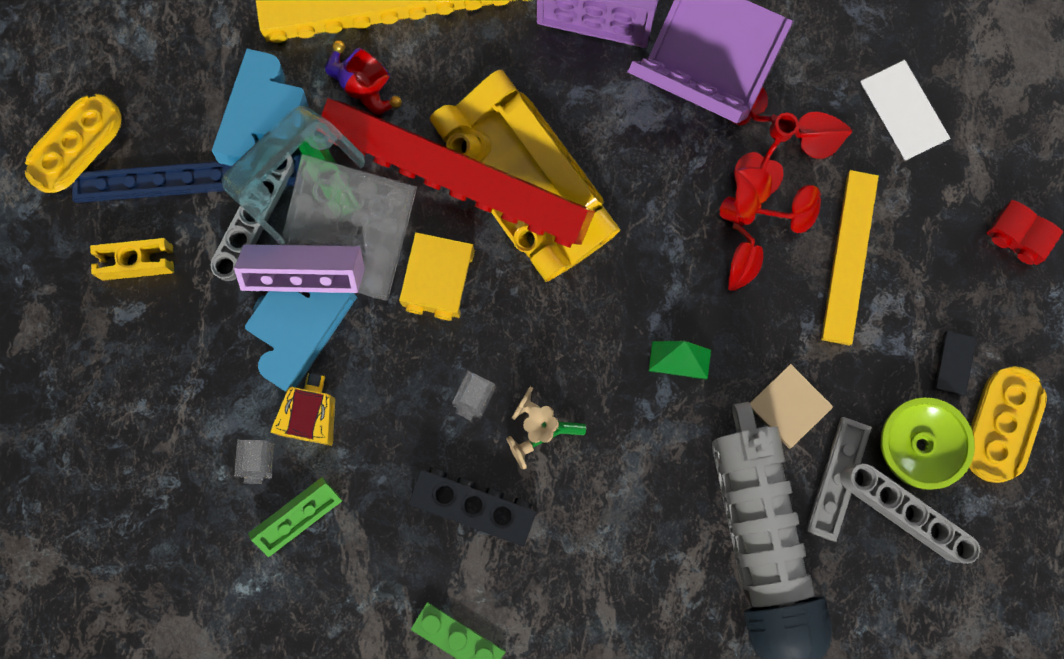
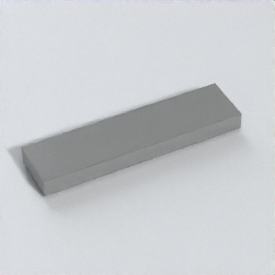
[805,417,872,542]

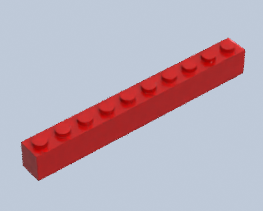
[316,98,595,248]

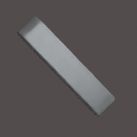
[210,148,295,281]
[841,464,980,564]

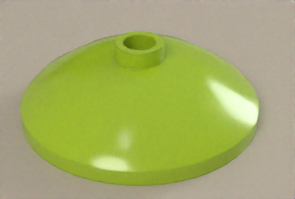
[881,398,975,490]

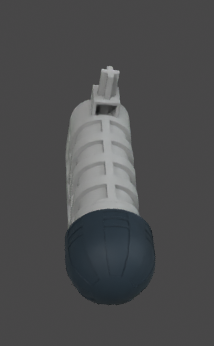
[712,401,832,659]

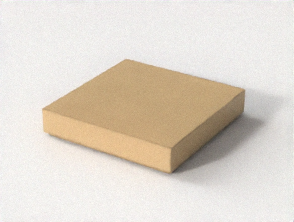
[750,364,833,449]

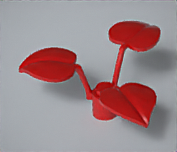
[728,87,852,195]
[720,167,821,291]

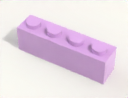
[234,245,365,293]

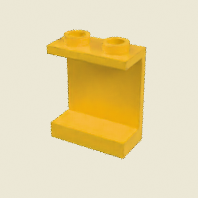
[399,233,475,321]

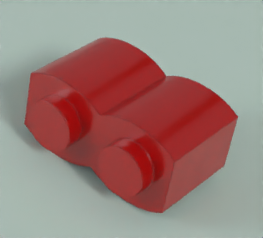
[987,200,1063,265]

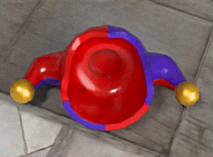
[325,41,402,116]

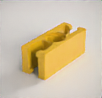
[90,238,174,281]

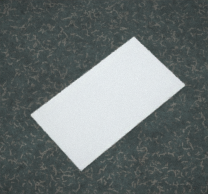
[860,60,950,160]

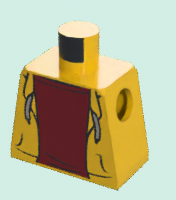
[271,373,335,446]

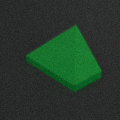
[648,341,711,380]

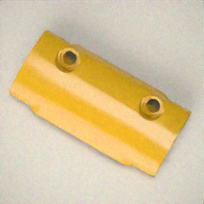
[429,69,621,282]

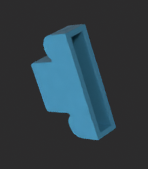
[212,49,308,169]
[245,291,357,392]

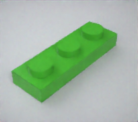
[248,477,342,557]
[411,602,506,659]

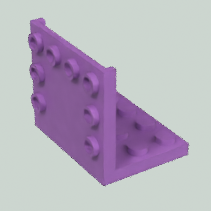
[537,0,658,48]
[628,0,794,123]

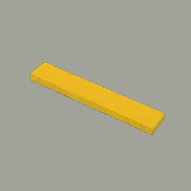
[821,170,879,346]

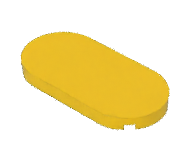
[25,94,121,193]
[969,366,1047,483]

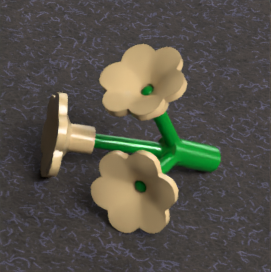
[506,386,586,470]

